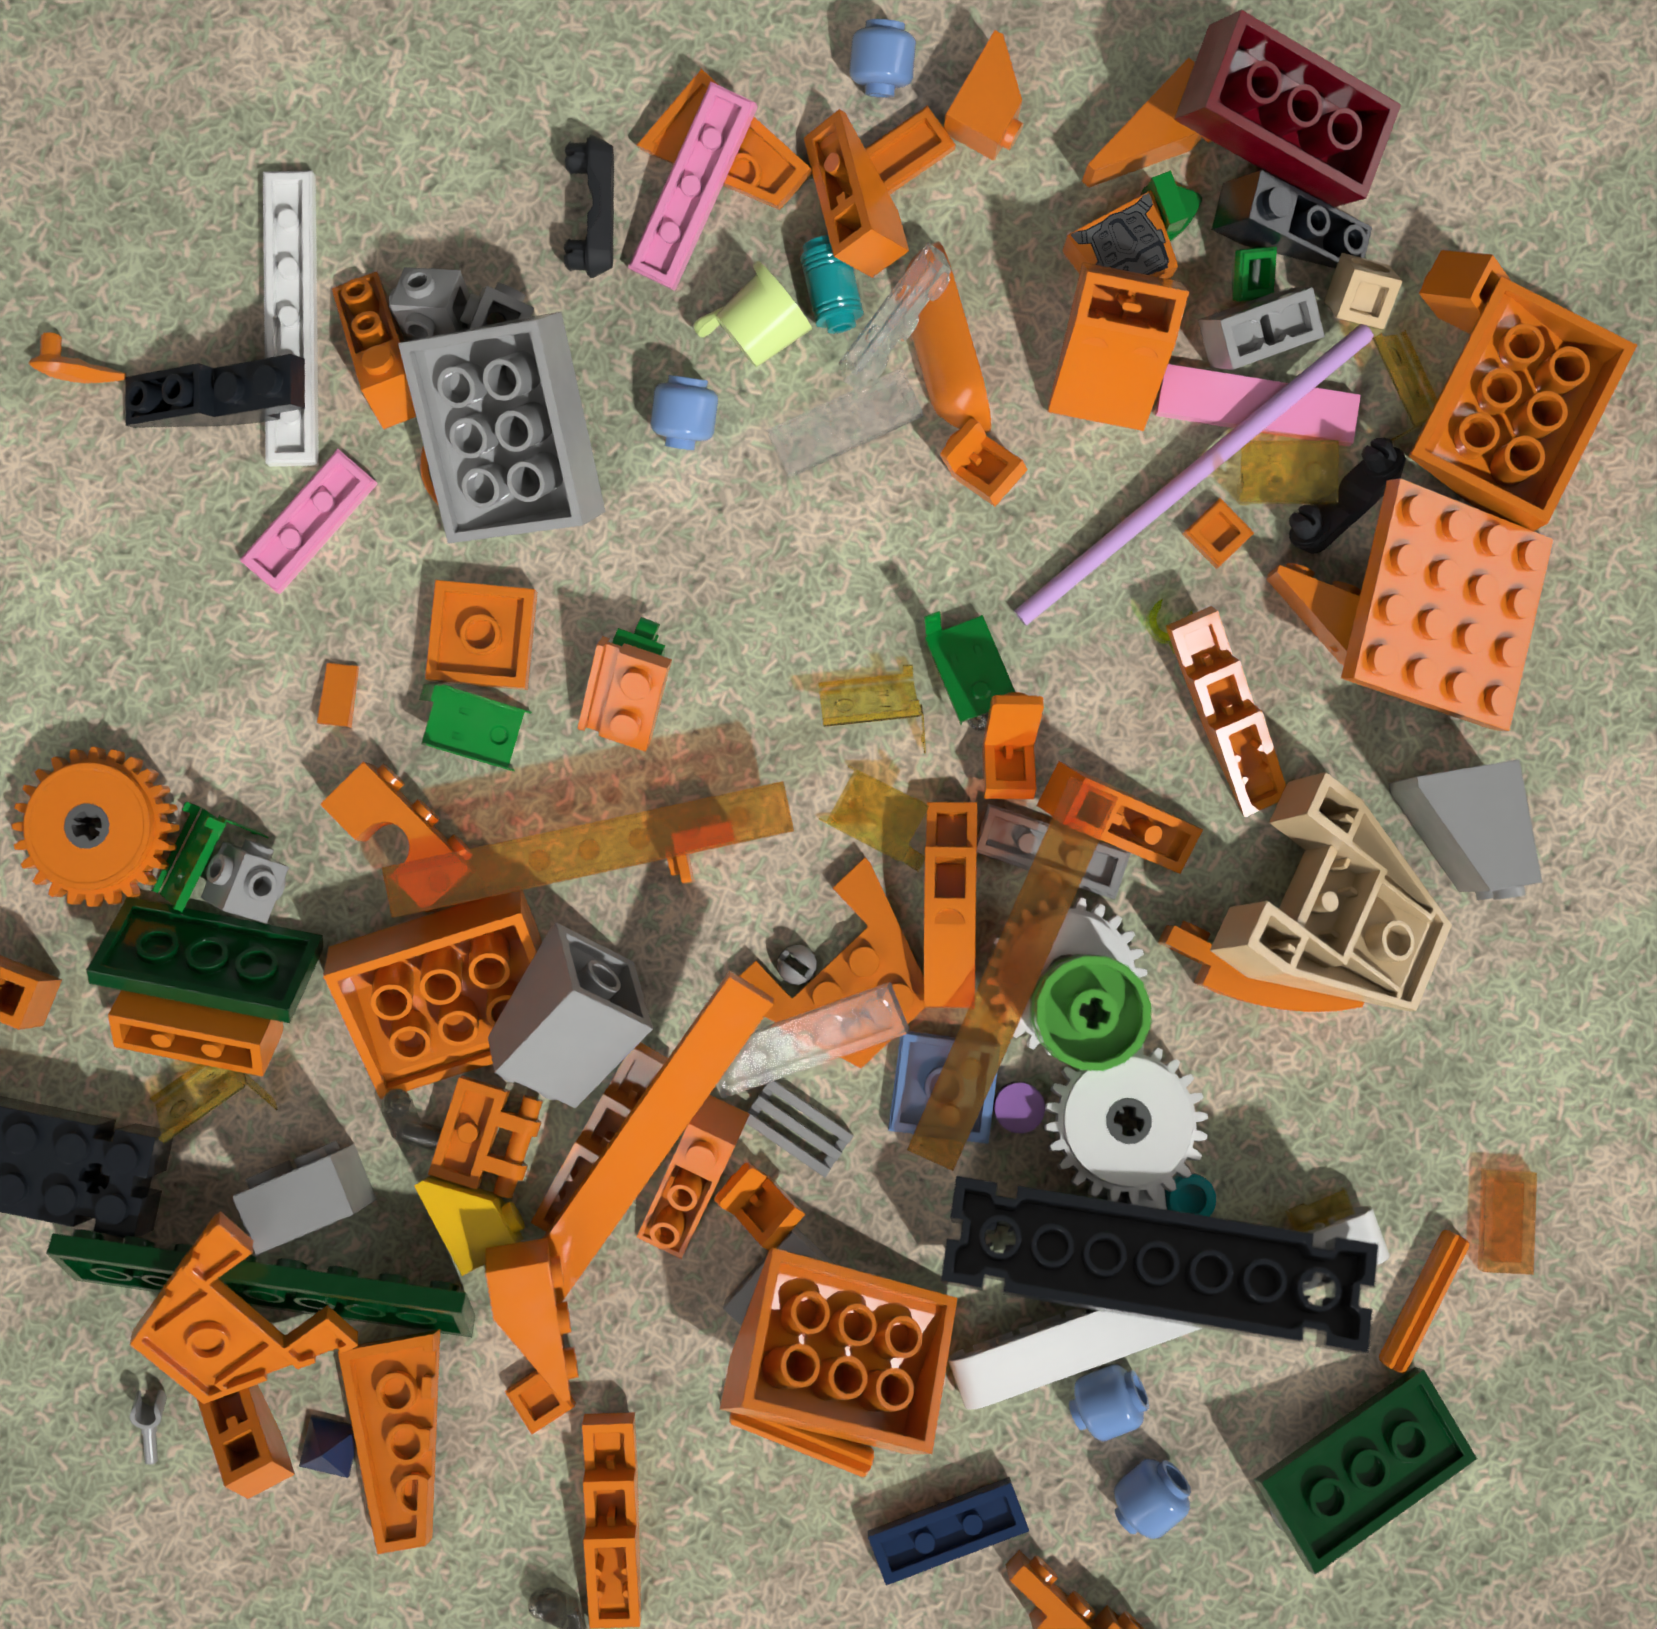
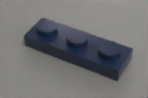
[868,1477,1029,1586]

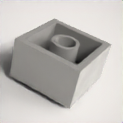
[232,1140,377,1255]

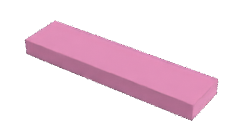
[628,82,758,291]
[1155,364,1361,447]

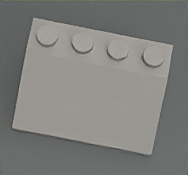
[398,312,606,543]

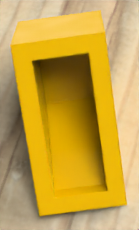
[414,1175,525,1276]

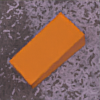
[317,663,359,728]

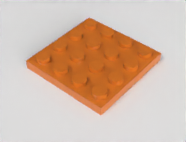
[1341,478,1553,731]

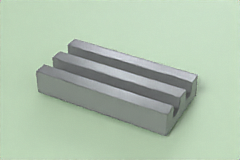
[746,1078,854,1178]

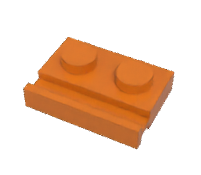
[577,636,672,752]

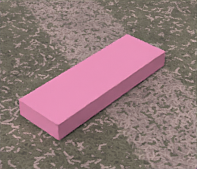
[240,449,378,594]

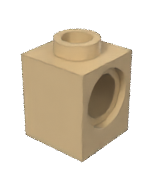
[1324,253,1403,330]

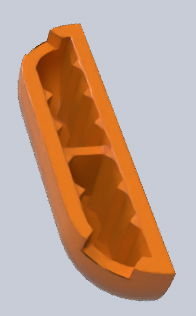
[901,241,991,433]

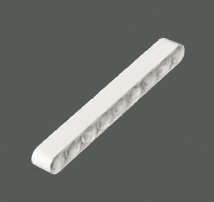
[948,1206,1390,1409]

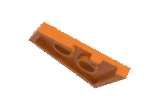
[637,69,812,210]

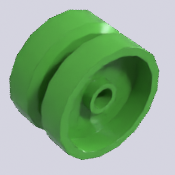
[1029,954,1151,1071]

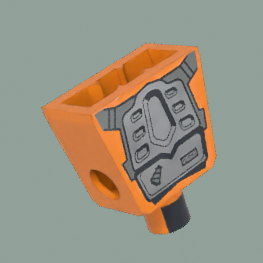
[1062,191,1178,280]

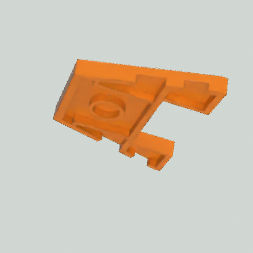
[739,858,926,1068]
[130,1211,358,1404]

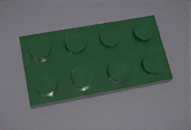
[86,897,324,1023]
[1254,1367,1477,1575]

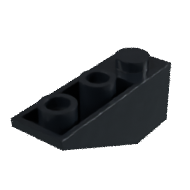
[1211,170,1372,269]

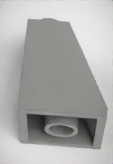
[1388,759,1542,900]
[488,923,653,1108]

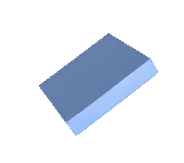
[888,1030,1001,1144]

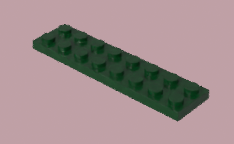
[46,1229,475,1338]

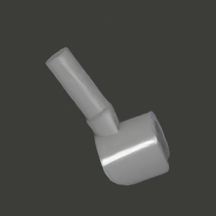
[130,1390,167,1465]

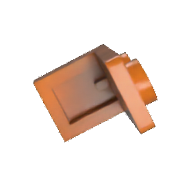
[982,692,1044,799]

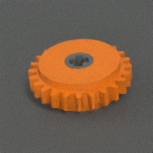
[12,747,180,907]

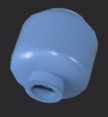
[849,19,916,98]
[650,375,718,450]
[1069,1364,1149,1441]
[1114,1459,1191,1539]

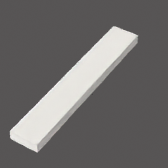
[263,171,319,466]

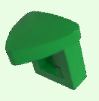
[1141,170,1202,242]

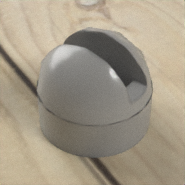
[777,944,817,985]

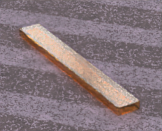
[907,776,1118,1171]
[382,781,795,918]

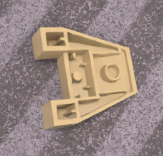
[1210,772,1452,1012]

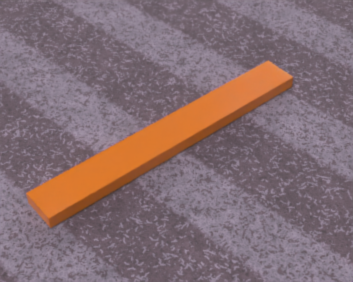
[543,970,773,1303]

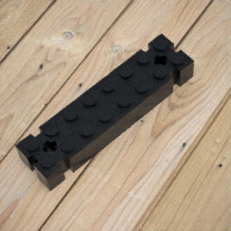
[0,1096,175,1237]
[941,1176,1379,1354]

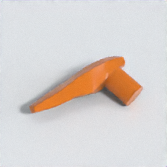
[28,332,126,383]

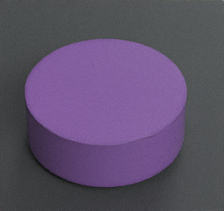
[993,1081,1045,1133]

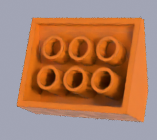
[1408,276,1637,531]
[323,885,542,1100]
[720,1248,958,1454]

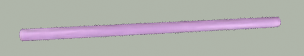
[1014,324,1374,626]

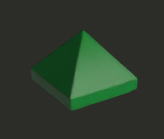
[1231,246,1277,302]

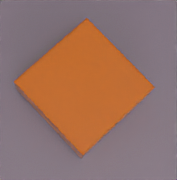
[1182,498,1254,569]
[505,1370,576,1435]

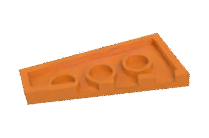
[338,1329,440,1554]

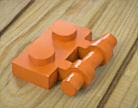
[428,1075,543,1198]

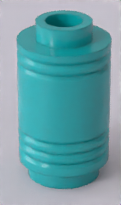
[800,235,864,334]

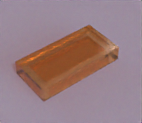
[1478,1168,1537,1275]

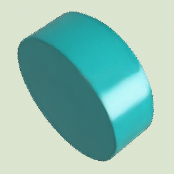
[1165,1172,1216,1217]

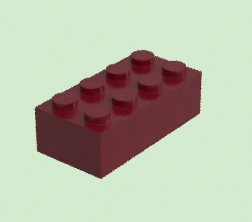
[1174,9,1401,207]

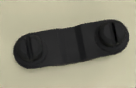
[564,135,614,278]
[1289,437,1406,554]

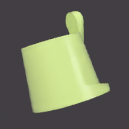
[693,260,812,367]

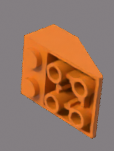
[1047,262,1189,431]

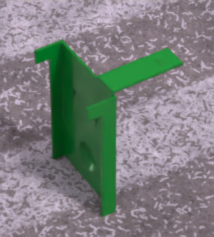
[924,611,1015,725]
[419,684,531,771]
[151,801,269,912]

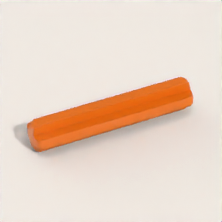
[1379,1230,1470,1373]
[729,1412,874,1477]

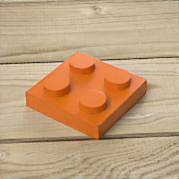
[425,580,538,690]

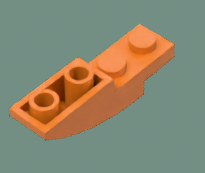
[924,802,978,1008]
[1158,921,1365,1012]
[1005,1550,1144,1629]

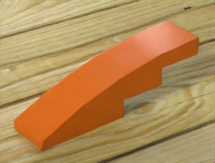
[1165,606,1286,817]
[531,1042,668,1232]
[582,1412,641,1629]

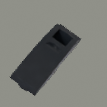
[125,354,305,428]

